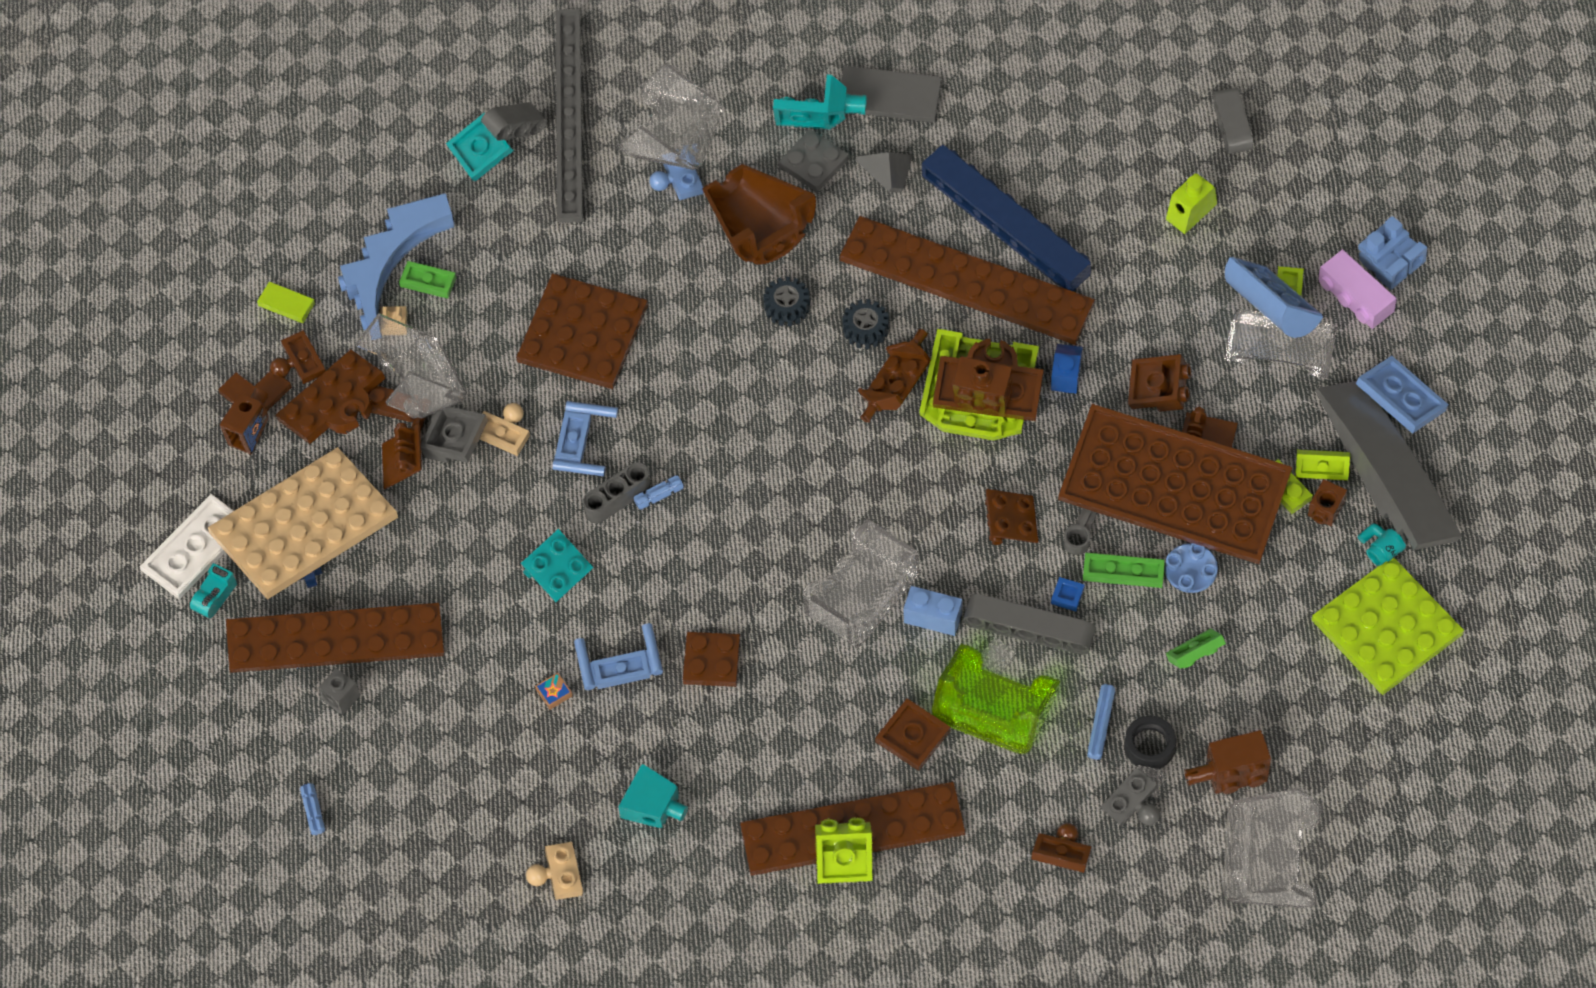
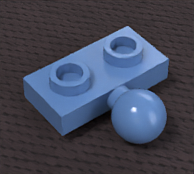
[649,149,703,200]

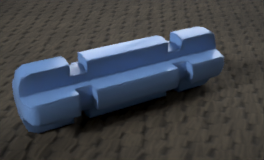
[634,476,683,510]
[300,783,325,835]

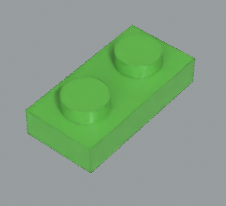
[399,261,456,299]
[1166,628,1226,669]

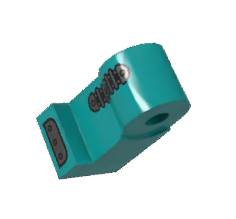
[190,563,237,618]

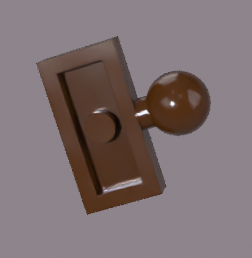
[270,330,326,384]
[1031,823,1092,873]

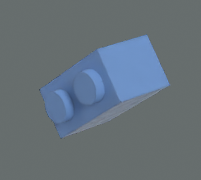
[904,586,962,636]

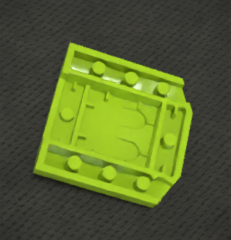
[919,329,1039,441]

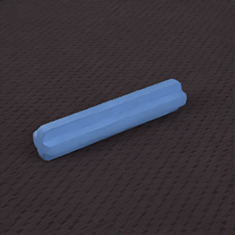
[1087,684,1115,760]

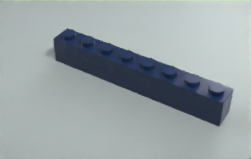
[922,144,1091,291]

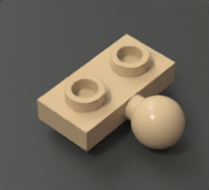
[480,403,530,456]
[526,842,583,900]

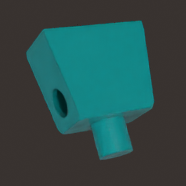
[618,764,688,828]

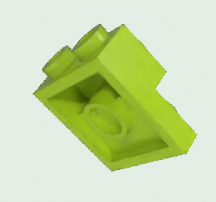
[815,818,872,884]

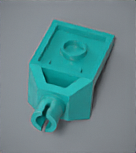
[773,74,867,129]

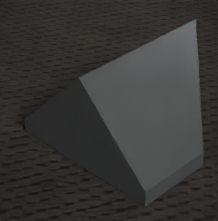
[855,152,913,193]

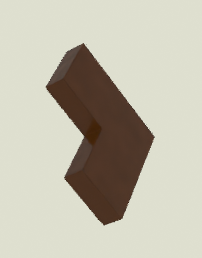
[218,371,292,411]

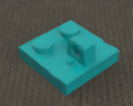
[446,112,514,182]

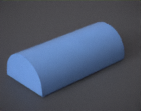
[1225,257,1323,338]

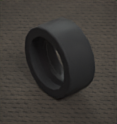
[1124,715,1177,770]

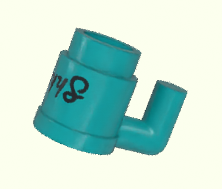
[1357,523,1406,566]

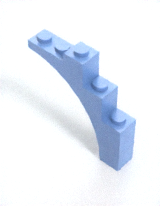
[338,193,454,339]

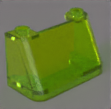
[932,643,1061,754]

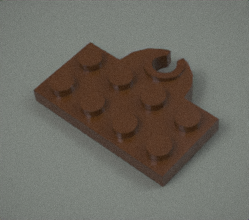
[933,339,1044,421]
[275,349,386,444]

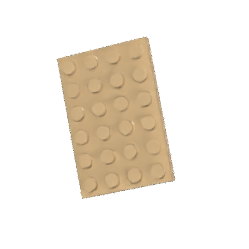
[208,447,398,600]

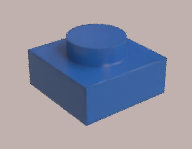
[1051,577,1085,612]

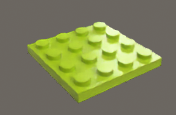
[1311,558,1464,695]

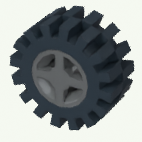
[763,277,810,326]
[842,299,889,349]

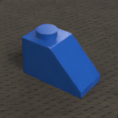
[1051,344,1083,394]

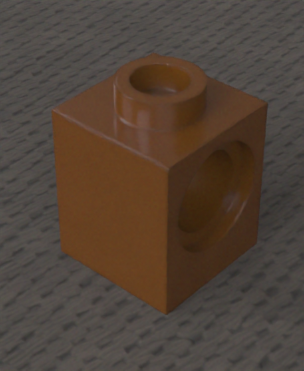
[1308,479,1347,527]

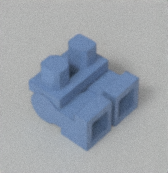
[1358,217,1427,290]

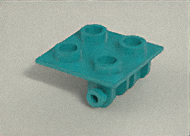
[520,529,593,603]

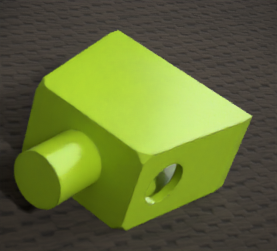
[1166,173,1217,234]

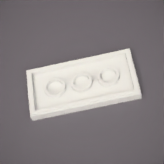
[140,494,234,600]

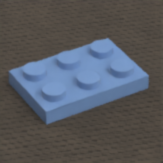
[1356,356,1448,434]

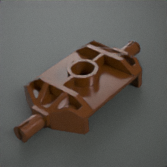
[857,329,931,423]

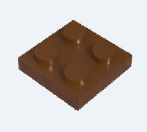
[683,632,740,687]
[875,698,951,771]

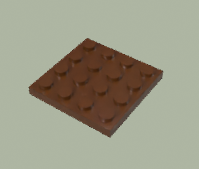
[516,273,648,389]

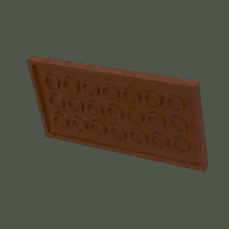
[1058,404,1292,565]

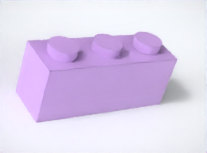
[1318,249,1397,329]

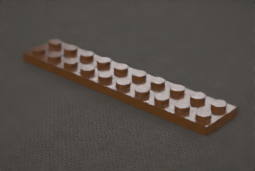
[840,216,1095,345]

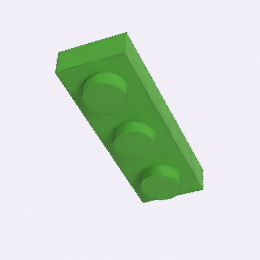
[1083,553,1165,588]

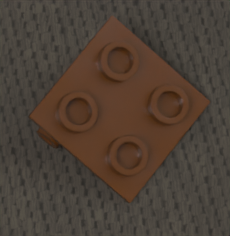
[1182,407,1238,448]
[382,423,422,489]
[985,489,1038,545]

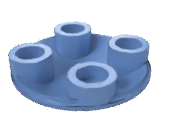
[1165,543,1218,593]

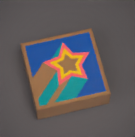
[535,673,572,710]

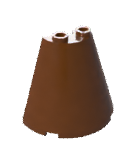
[702,164,816,265]

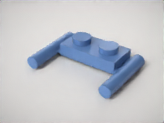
[553,401,618,476]
[574,623,663,690]

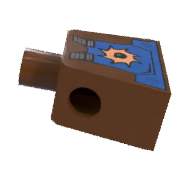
[219,388,269,455]

